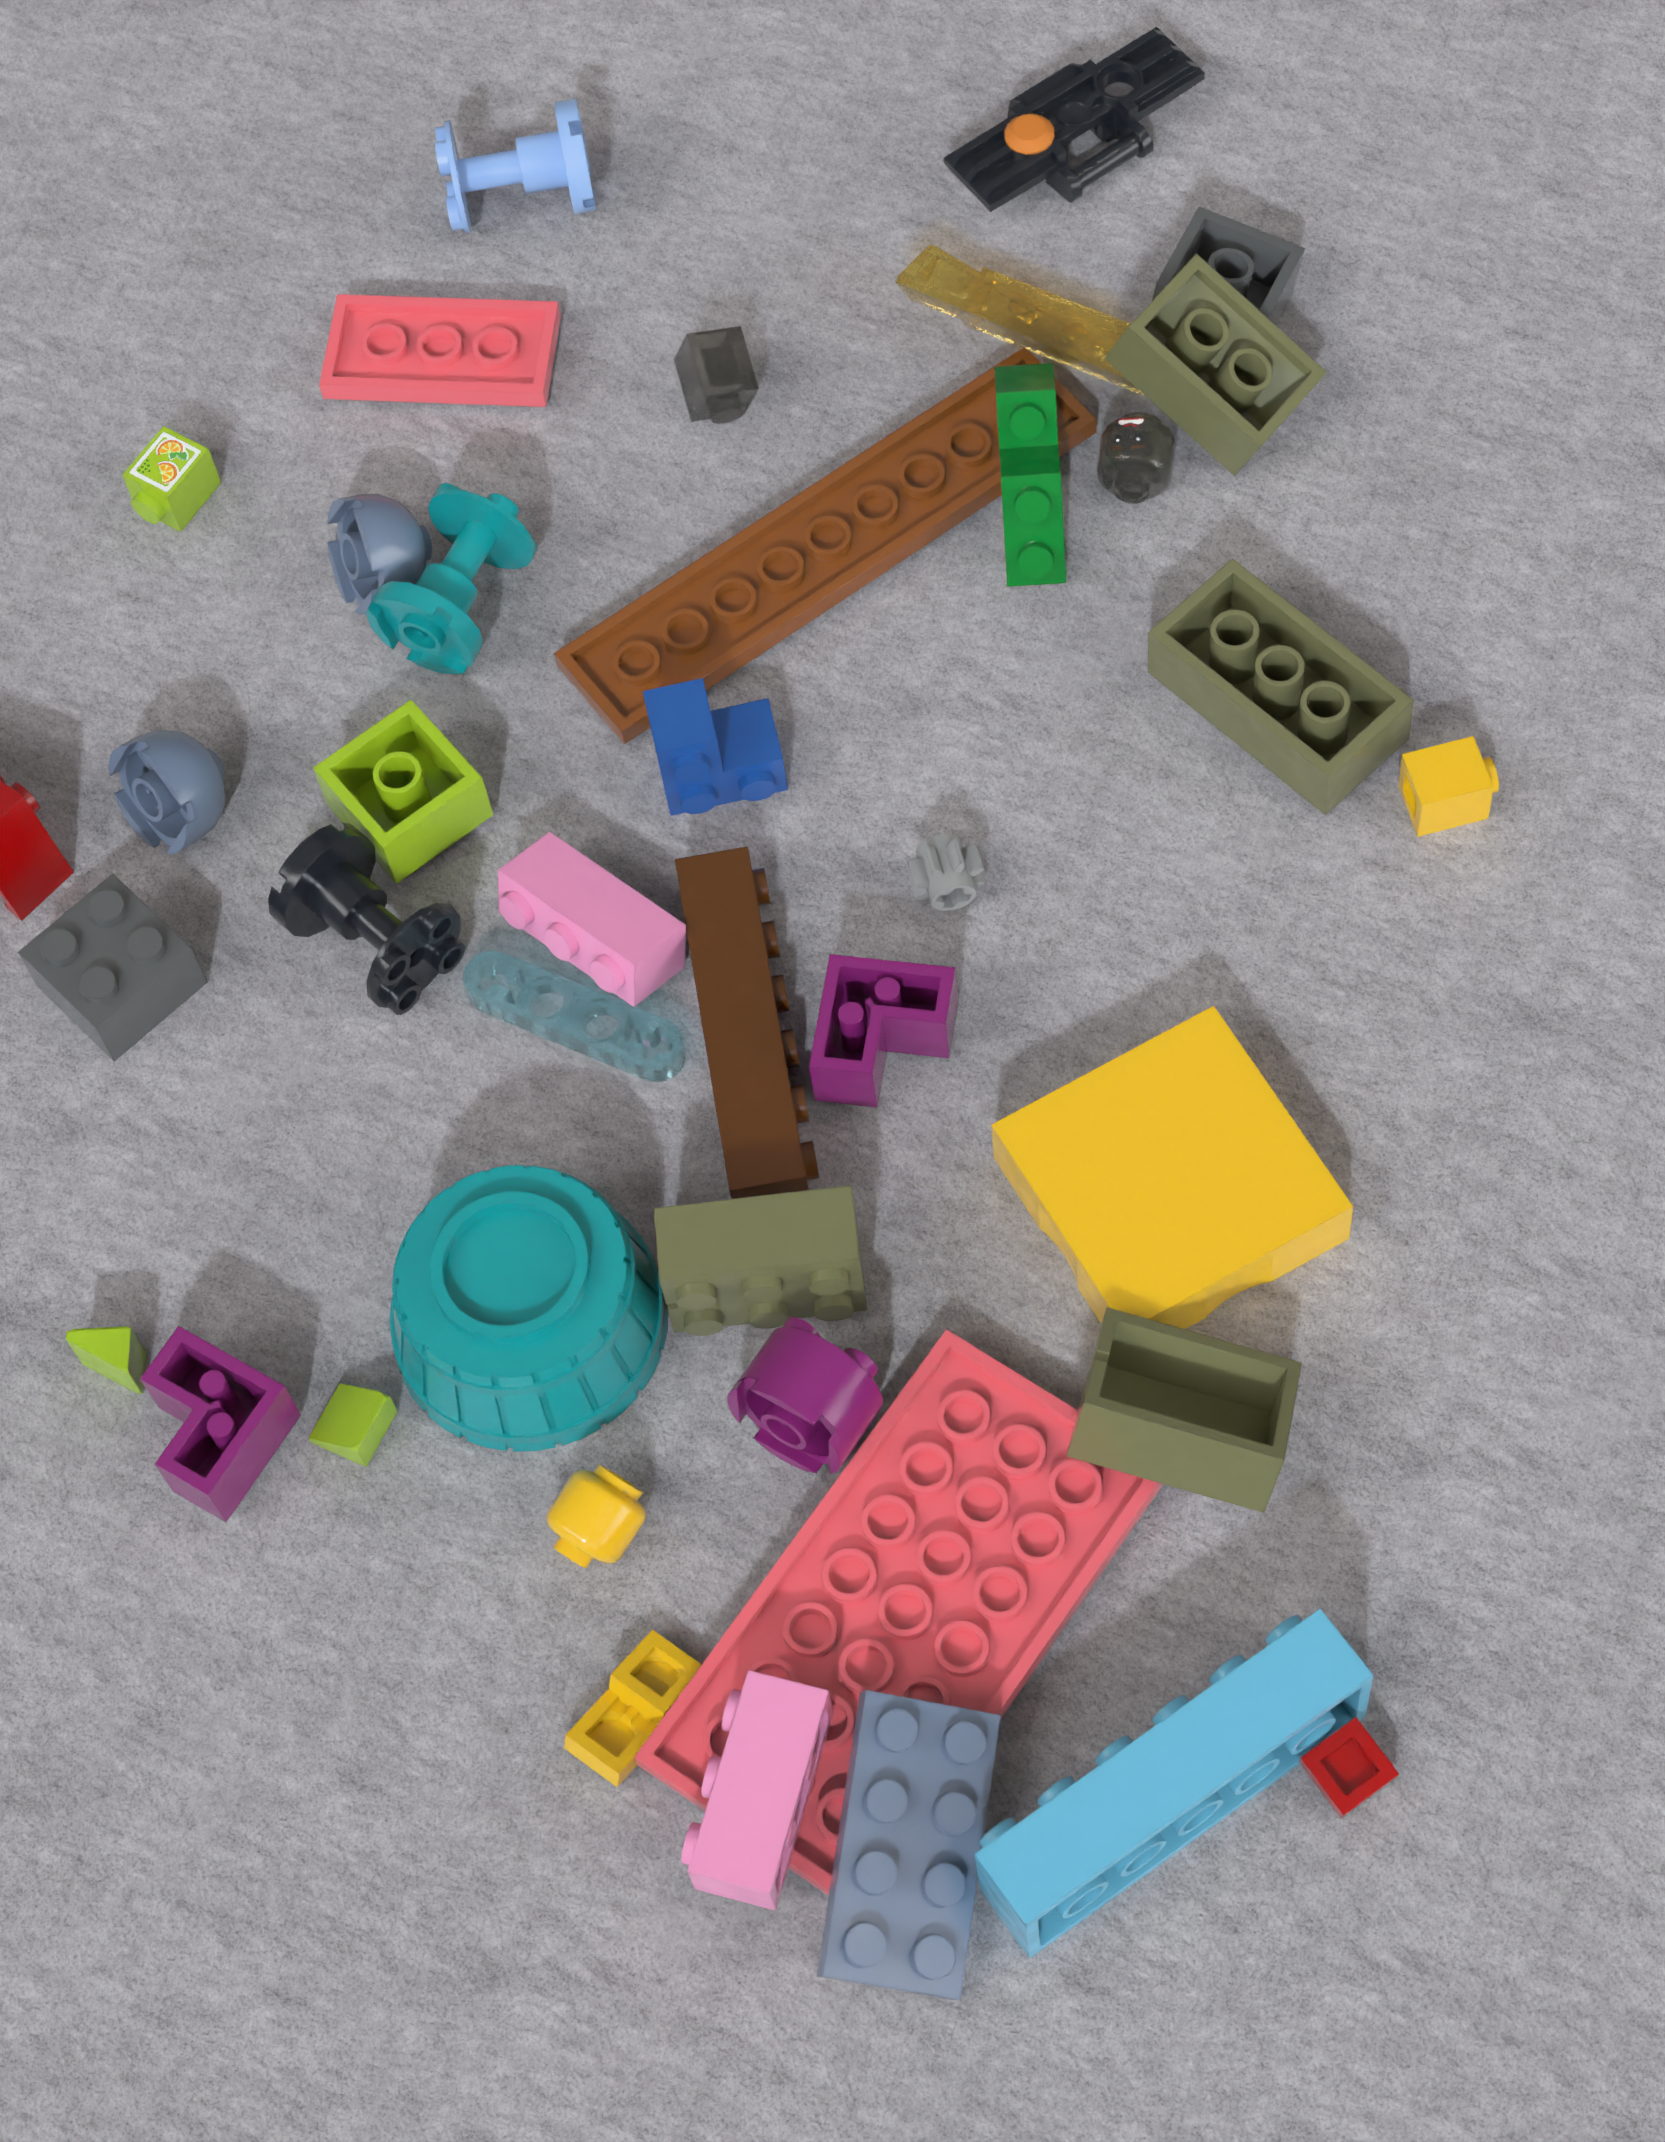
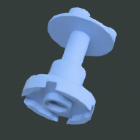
[435,98,596,233]

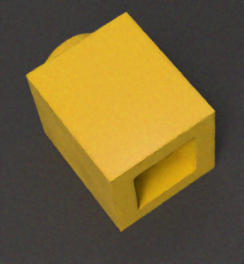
[1398,736,1499,837]

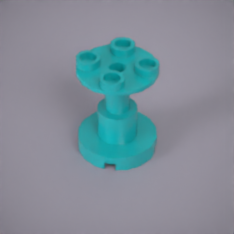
[366,483,538,675]

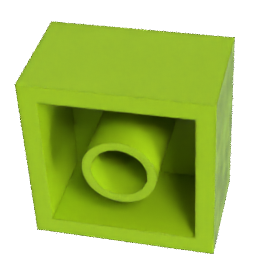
[313,699,494,884]

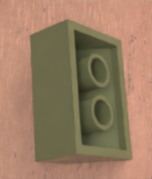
[1104,254,1327,476]

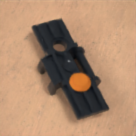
[943,27,1205,212]

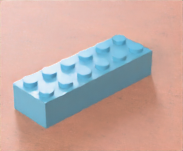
[974,1609,1373,1959]

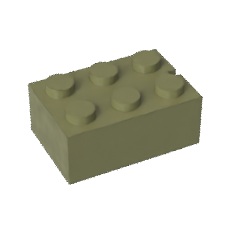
[654,1186,868,1336]
[1066,1307,1302,1513]

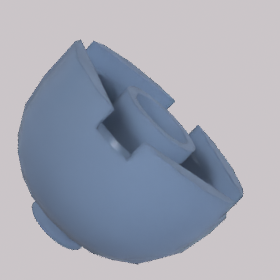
[327,494,432,615]
[108,730,226,855]

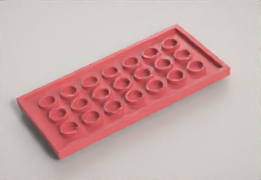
[634,1329,1163,1896]

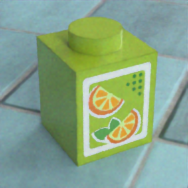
[122,426,221,532]

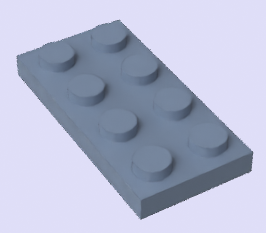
[816,1690,1001,2000]

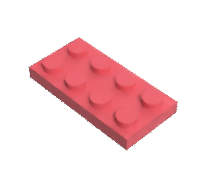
[319,294,561,407]

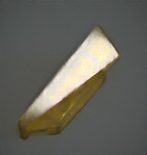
[895,244,1145,396]

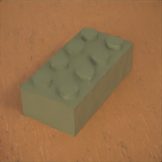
[1148,558,1414,815]

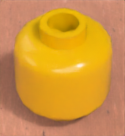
[546,1464,646,1569]

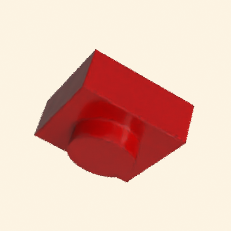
[1298,1717,1399,1819]

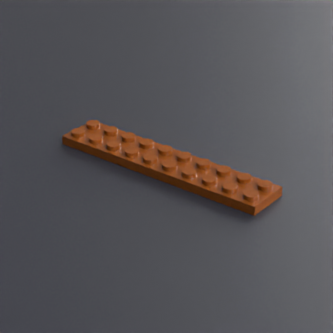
[554,347,1097,745]

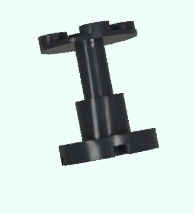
[268,823,465,1015]

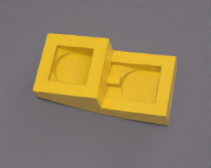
[564,1629,702,1788]

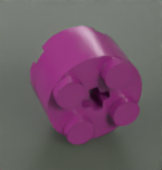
[727,1317,883,1474]

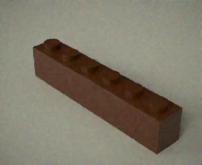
[675,846,820,1199]

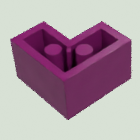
[809,954,959,1108]
[140,1326,301,1523]

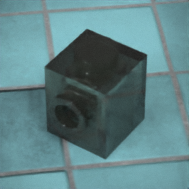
[674,326,759,424]

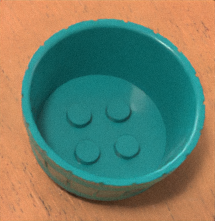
[390,1165,669,1452]

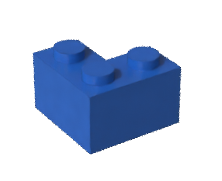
[643,678,788,816]

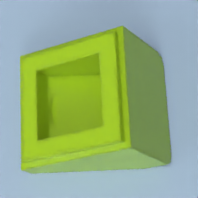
[66,1326,147,1394]
[308,1383,398,1467]

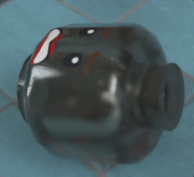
[1097,412,1176,504]

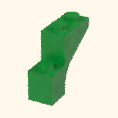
[994,363,1066,587]

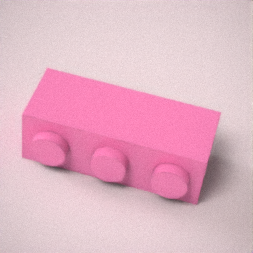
[498,832,686,1007]
[681,1670,834,1911]

